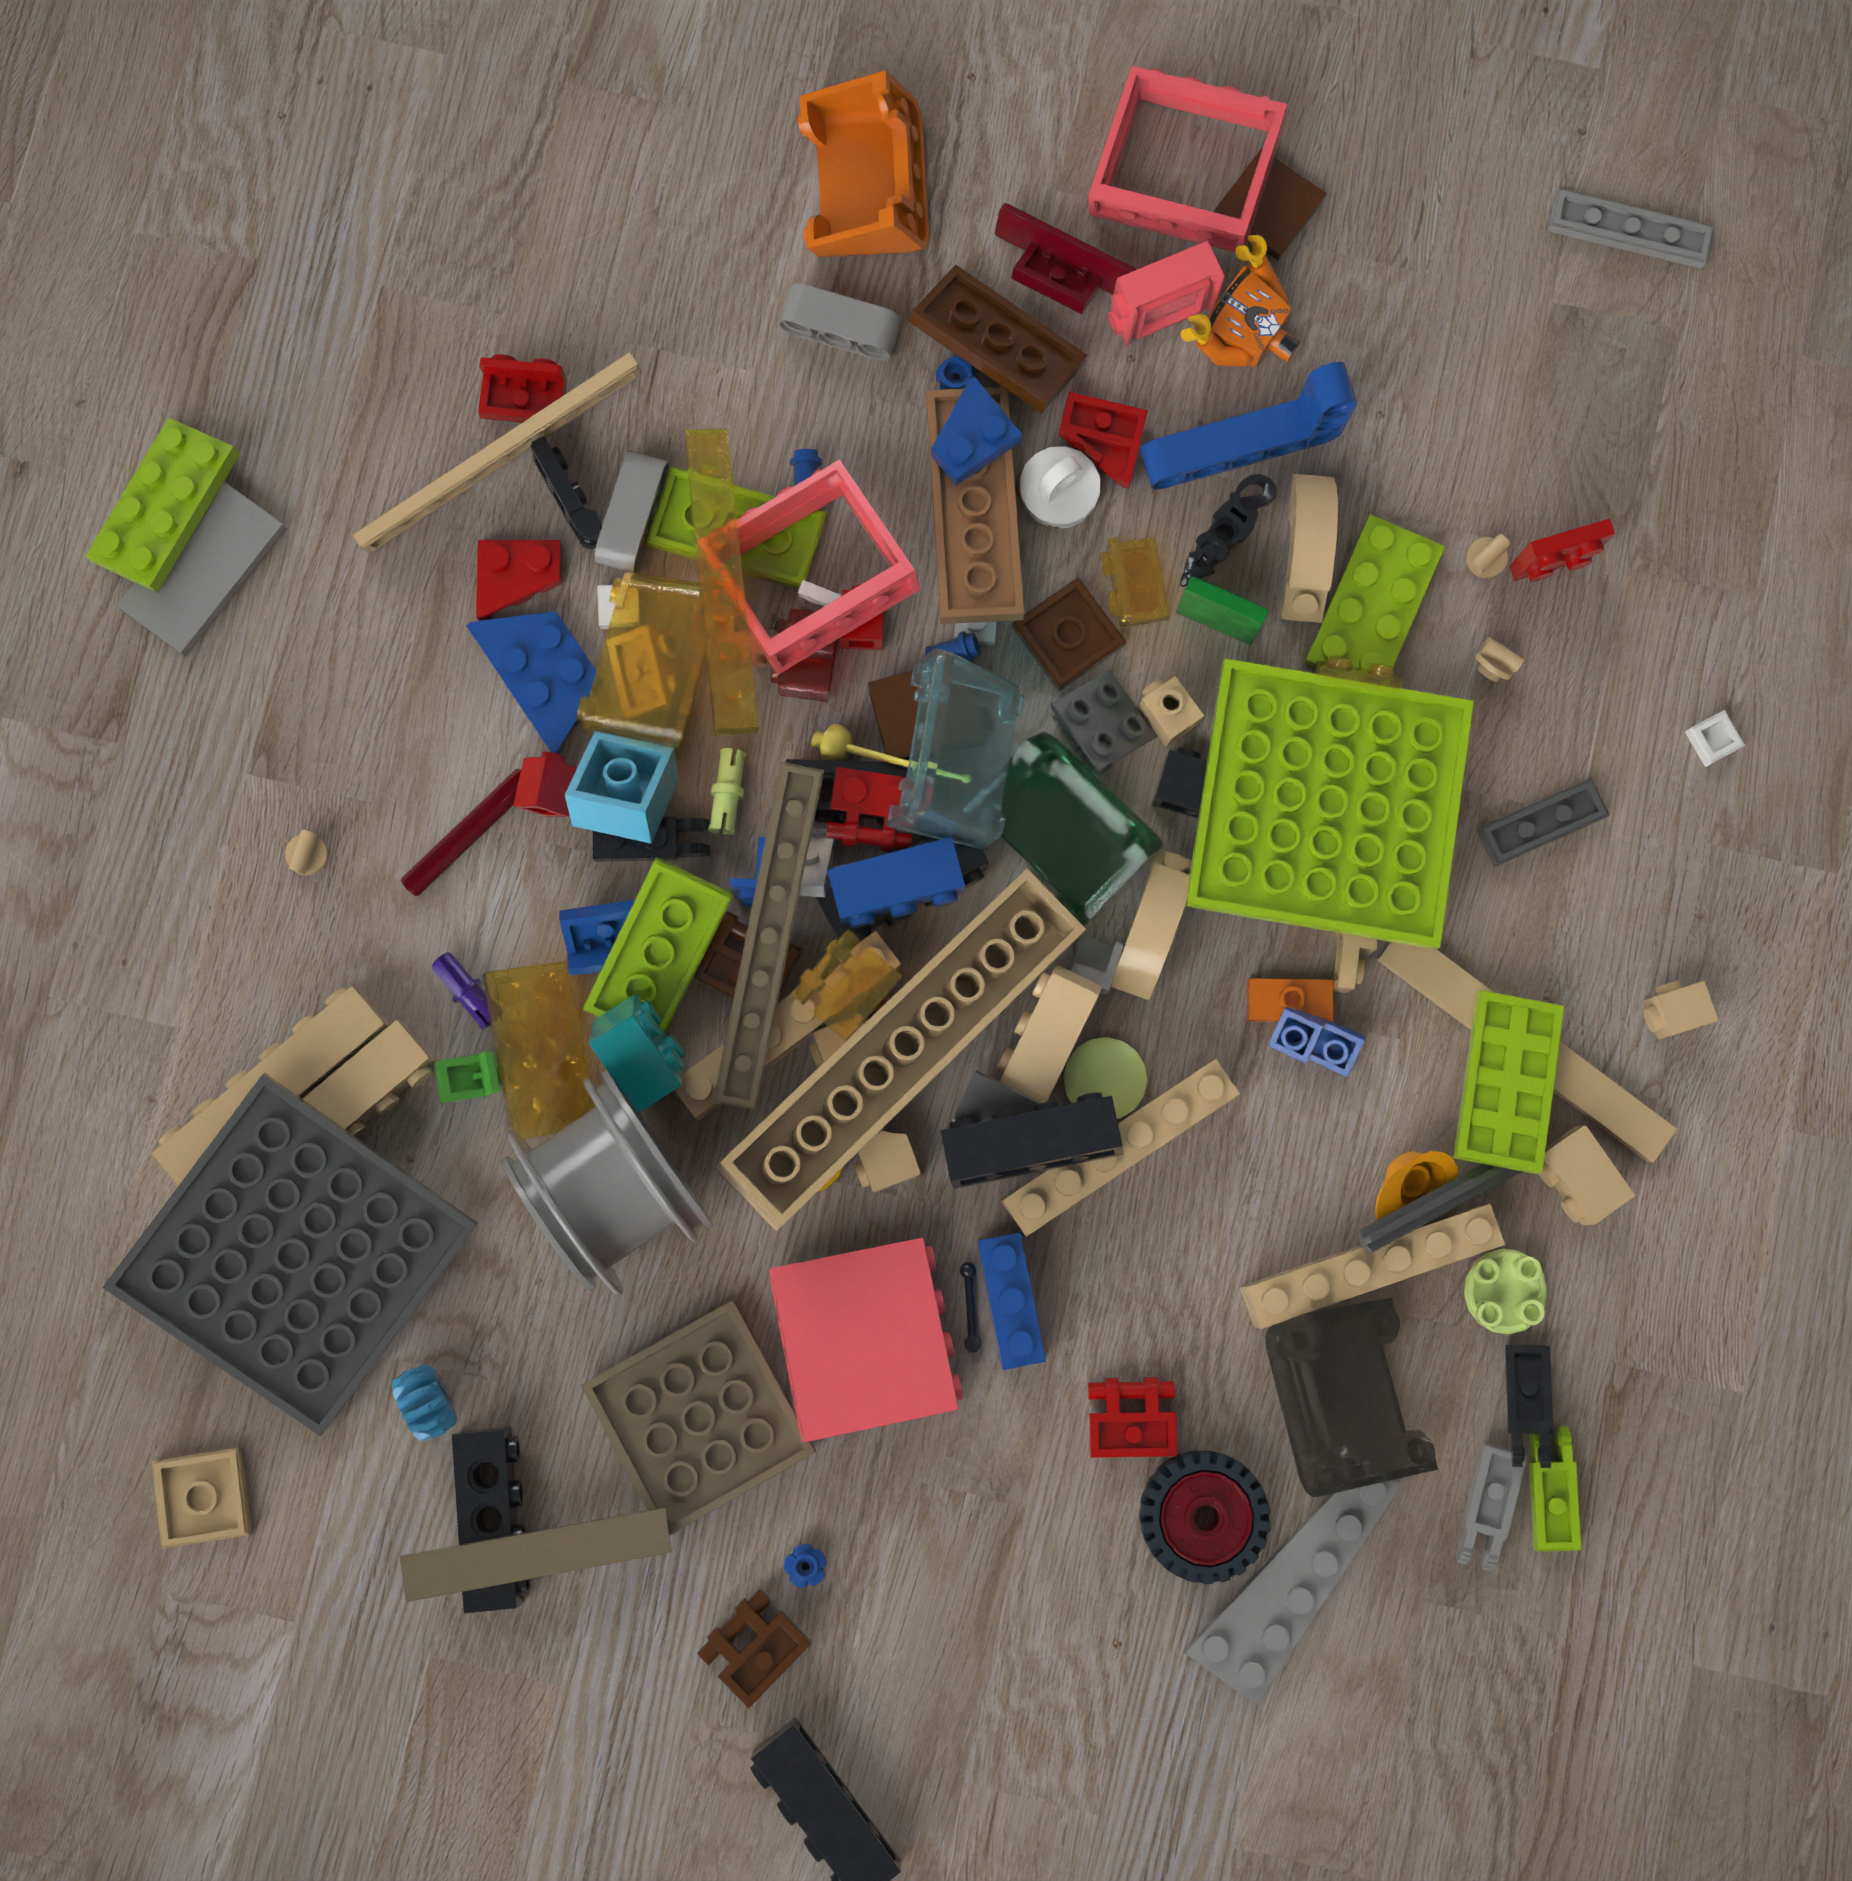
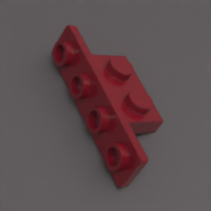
[994,203,1137,314]

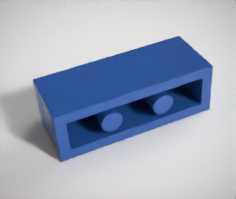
[827,837,965,928]
[977,1232,1046,1370]

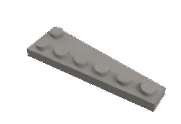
[1184,1459,1402,1705]

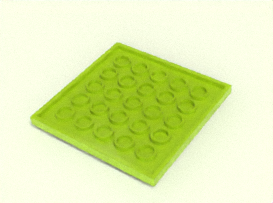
[1185,658,1474,949]

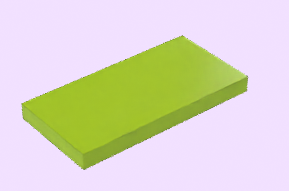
[646,466,827,590]
[583,857,733,1034]

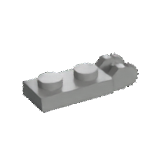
[1455,1442,1527,1572]

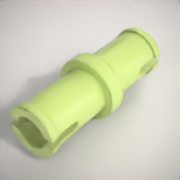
[708,748,747,836]

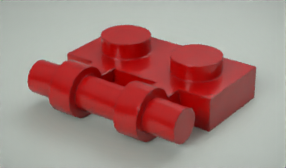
[826,767,920,852]
[1087,1377,1177,1458]

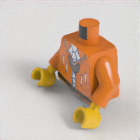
[1181,235,1301,367]

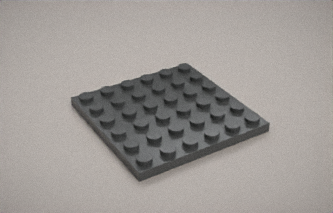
[102,1073,478,1436]

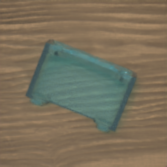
[887,648,1024,849]

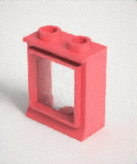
[1108,240,1225,346]

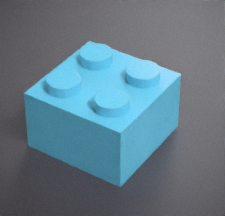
[565,731,679,843]

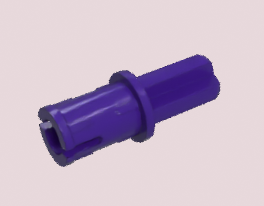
[432,952,503,1030]

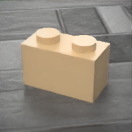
[1539,1125,1636,1226]

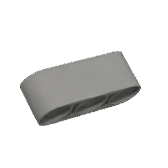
[778,283,903,361]
[595,451,670,574]

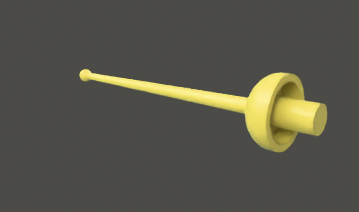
[811,723,970,784]

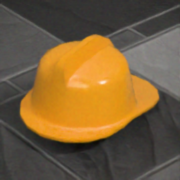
[1375,1151,1459,1220]

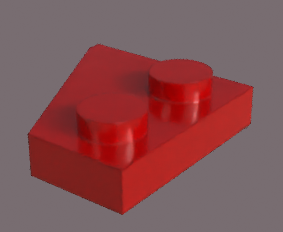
[1058,392,1148,489]
[476,540,562,621]

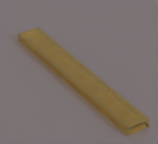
[685,429,759,735]

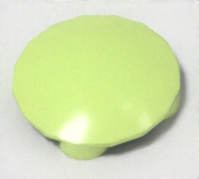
[1062,1037,1147,1119]
[1464,1248,1548,1335]

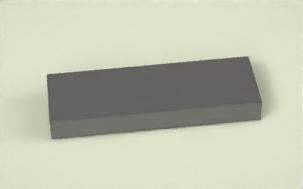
[1476,778,1610,867]

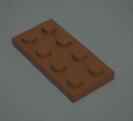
[909,265,1088,413]

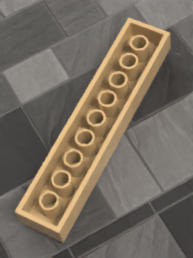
[716,869,1086,1231]

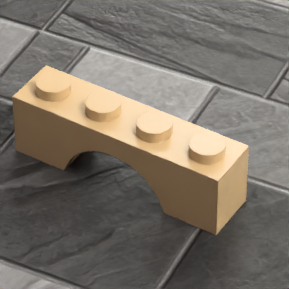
[809,1014,921,1194]

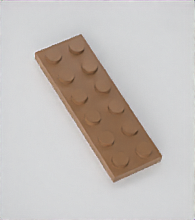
[926,387,1024,624]

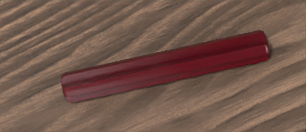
[401,768,521,896]

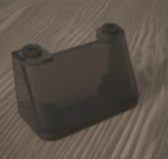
[1265,1297,1438,1497]

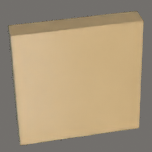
[152,1447,252,1549]

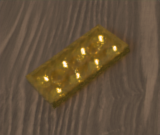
[482,961,595,1140]

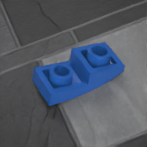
[1268,1007,1367,1077]

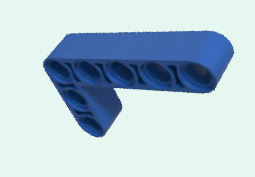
[1139,362,1357,490]

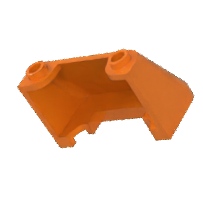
[797,70,929,257]

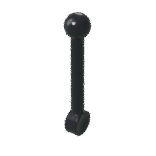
[960,1262,981,1352]

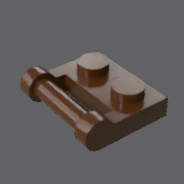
[693,911,803,998]

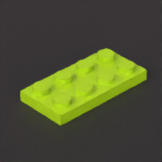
[85,417,241,593]
[1304,514,1445,686]
[1453,990,1565,1174]

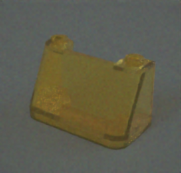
[576,572,723,760]

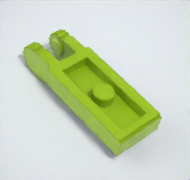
[1528,1426,1581,1551]

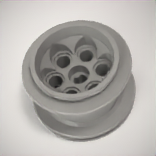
[501,1070,714,1295]

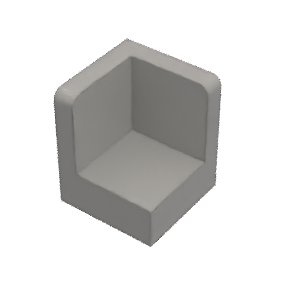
[1070,936,1124,996]

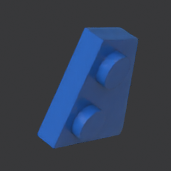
[931,376,1022,486]

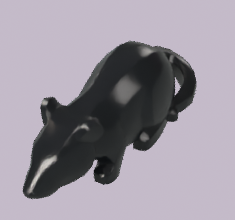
[1180,474,1277,587]

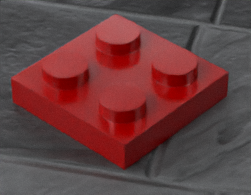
[1509,518,1615,582]

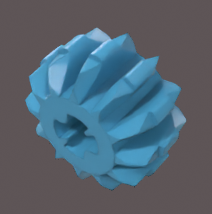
[392,1364,457,1441]

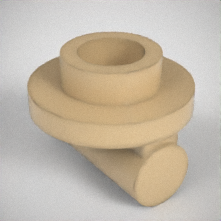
[1466,534,1511,578]
[1475,637,1524,682]
[285,829,328,875]

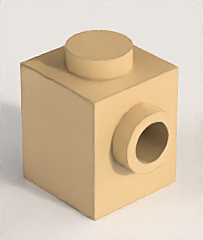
[1137,676,1204,748]
[1643,980,1719,1040]

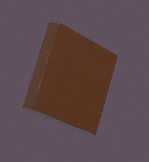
[1214,148,1327,260]
[1011,577,1127,692]

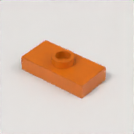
[1247,978,1334,1022]

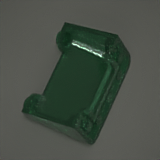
[961,732,1163,927]

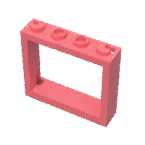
[1088,66,1287,252]
[697,459,921,675]

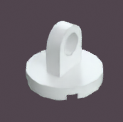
[1019,446,1101,528]

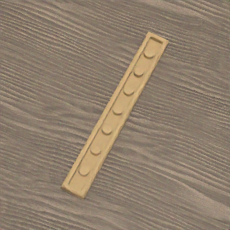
[352,352,642,552]
[1377,942,1678,1163]

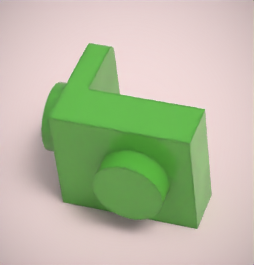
[433,1050,504,1104]

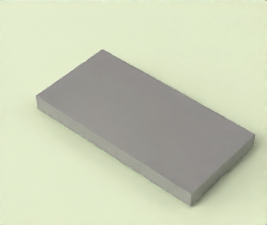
[116,482,286,656]

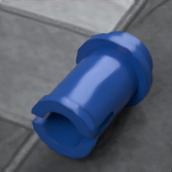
[790,449,822,486]
[925,631,981,666]

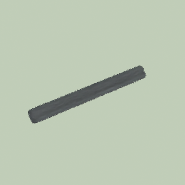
[1357,1164,1523,1253]

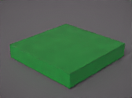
[1176,576,1269,645]

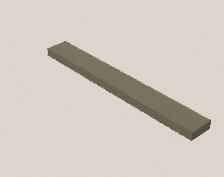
[713,762,824,1110]

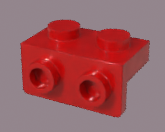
[478,354,567,423]

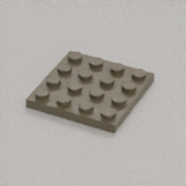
[581,1299,816,1535]

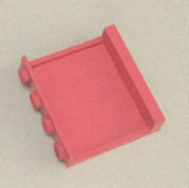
[768,1238,963,1443]

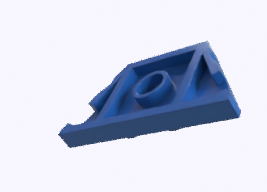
[466,611,603,754]

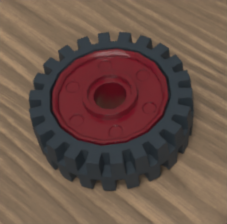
[1139,1450,1271,1584]

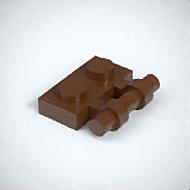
[697,1589,812,1709]

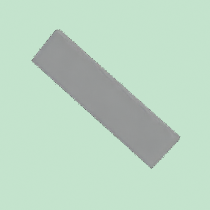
[1546,188,1715,269]

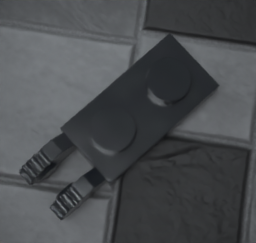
[531,437,602,550]
[593,817,710,862]
[1505,1345,1553,1468]

